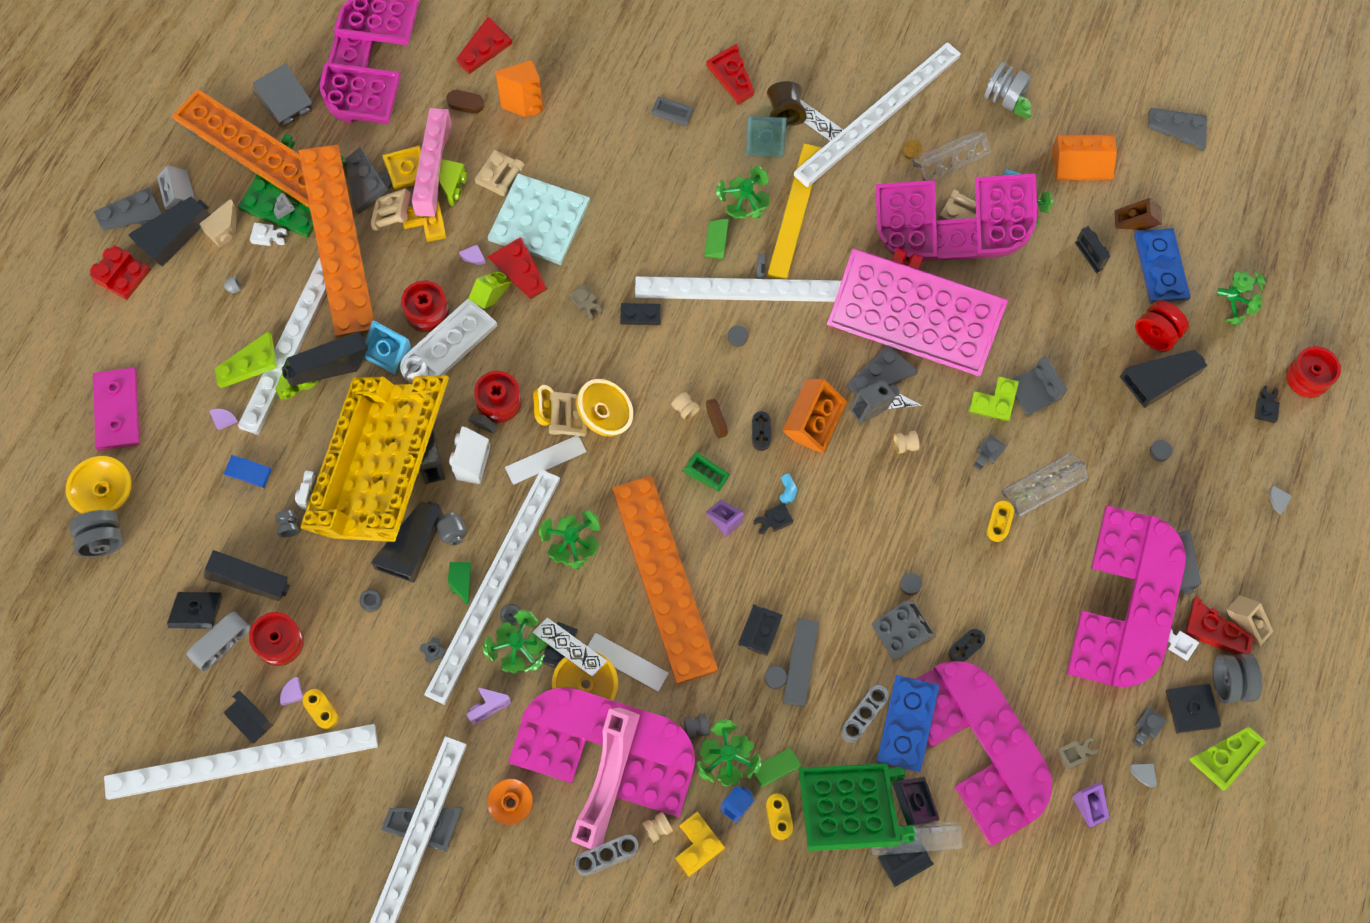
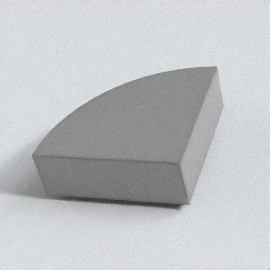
[274,192,295,219]
[1269,486,1292,515]
[1129,764,1157,787]

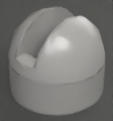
[224,276,242,294]

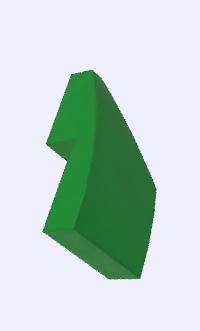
[448,562,472,604]

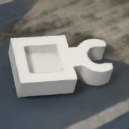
[250,223,288,246]
[295,471,316,510]
[1168,629,1199,661]

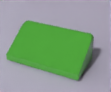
[704,219,729,259]
[753,748,802,789]

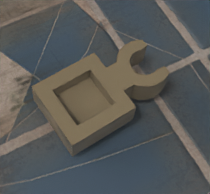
[569,284,602,321]
[1055,738,1099,771]

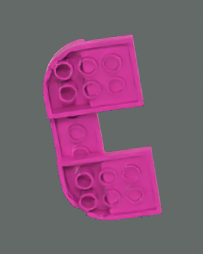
[320,0,420,124]
[876,173,1037,262]
[1066,506,1186,687]
[916,661,1052,846]
[508,687,695,817]

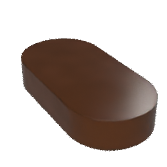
[446,90,484,114]
[706,399,728,438]

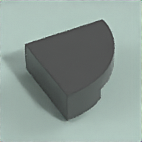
[756,253,766,279]
[468,414,497,433]

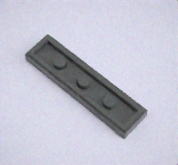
[783,618,819,707]

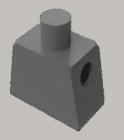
[849,380,900,424]

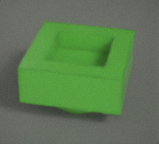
[1014,96,1032,119]

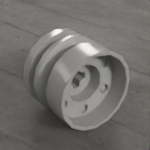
[984,61,1032,112]

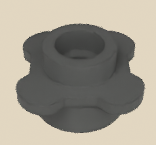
[420,638,446,663]

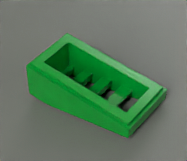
[682,452,730,492]

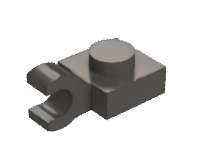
[973,434,1006,470]
[1132,707,1167,747]

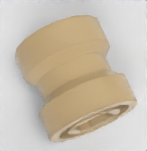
[671,392,700,421]
[894,430,919,454]
[642,812,673,843]

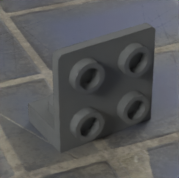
[1011,356,1068,415]
[872,600,936,660]

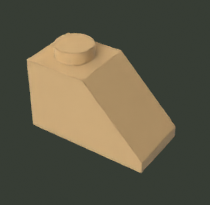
[200,199,238,248]
[1226,595,1274,646]

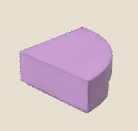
[459,245,486,265]
[210,409,238,430]
[280,677,303,706]

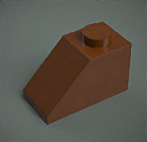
[1114,198,1162,230]

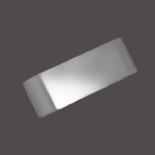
[186,611,250,671]
[841,685,889,743]
[575,835,638,876]

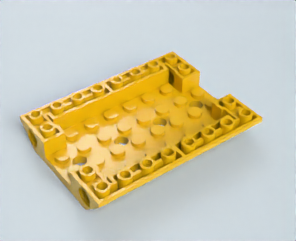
[300,375,449,542]

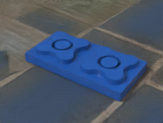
[1134,228,1191,304]
[877,675,940,773]

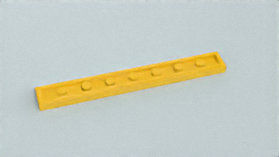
[767,143,822,279]

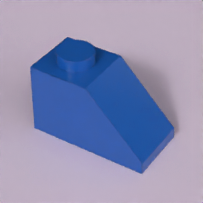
[720,786,755,824]

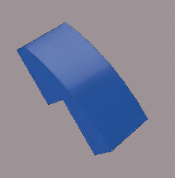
[224,455,272,488]

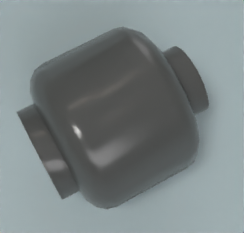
[437,513,467,546]

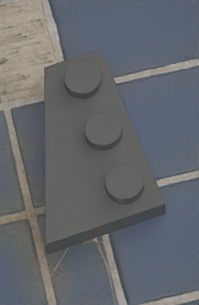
[1148,108,1207,151]
[345,147,389,214]
[94,188,162,230]
[846,345,918,395]
[381,807,463,853]

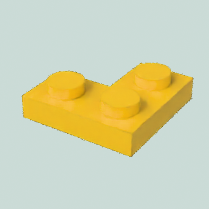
[403,201,446,242]
[675,811,725,877]

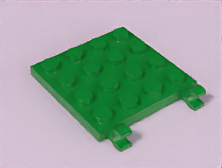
[237,134,346,238]
[798,763,916,851]

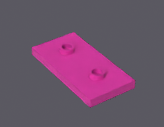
[93,367,140,451]

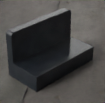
[224,690,273,743]

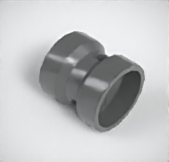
[275,510,300,538]
[683,713,710,739]

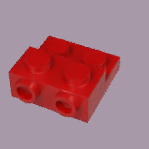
[90,245,151,300]

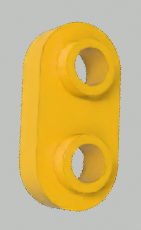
[533,385,553,426]
[986,501,1014,542]
[302,689,339,730]
[766,793,793,840]

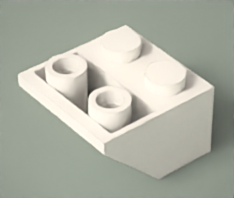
[449,427,490,485]

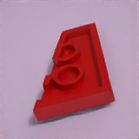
[456,16,512,74]
[706,44,754,105]
[487,237,548,299]
[1184,596,1254,655]

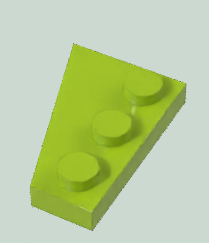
[215,331,278,389]
[1189,727,1266,791]

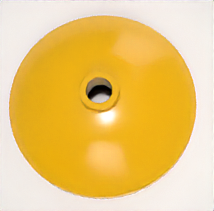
[576,379,633,437]
[66,456,132,514]
[552,651,618,701]

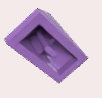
[705,500,744,537]
[1072,782,1109,828]

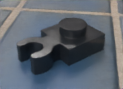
[1254,386,1280,423]
[753,503,793,534]

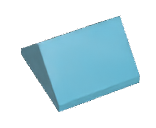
[364,321,412,375]

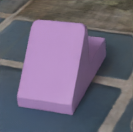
[467,688,512,726]

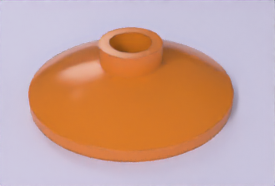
[487,779,533,825]

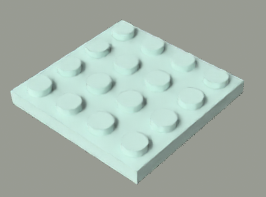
[488,174,590,265]

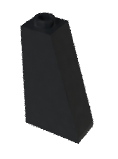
[128,197,211,267]
[282,332,368,386]
[1120,350,1207,408]
[419,428,445,484]
[371,501,443,583]
[204,550,290,601]

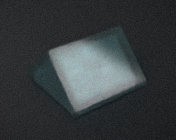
[746,116,786,157]

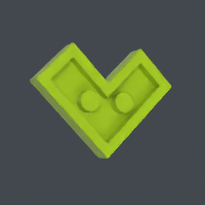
[968,377,1019,421]

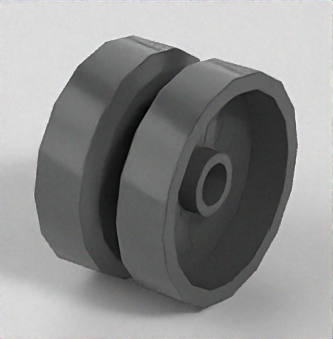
[69,510,124,558]
[1213,653,1262,704]

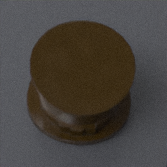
[767,81,807,126]

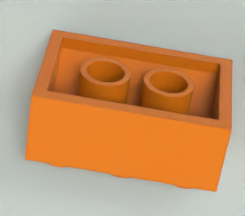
[495,60,544,117]
[1052,135,1117,180]
[782,379,847,453]

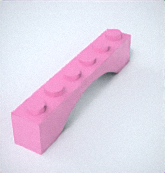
[412,108,452,216]
[571,708,640,849]

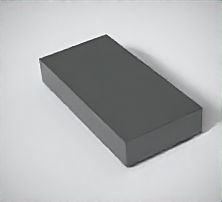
[652,96,694,126]

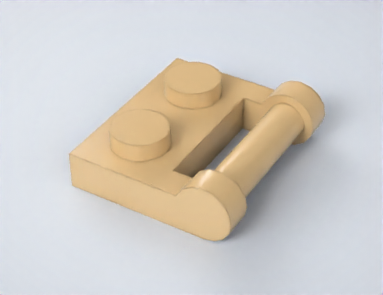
[475,150,524,196]
[371,189,411,231]
[939,189,976,220]
[549,392,587,437]

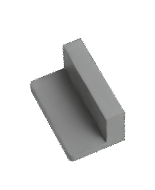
[157,166,195,209]

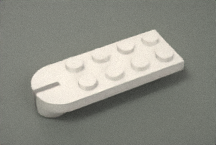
[400,299,498,384]

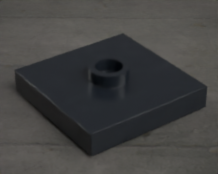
[167,592,222,629]
[1166,684,1221,734]
[892,777,940,826]

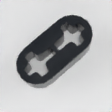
[752,411,771,451]
[949,629,985,662]

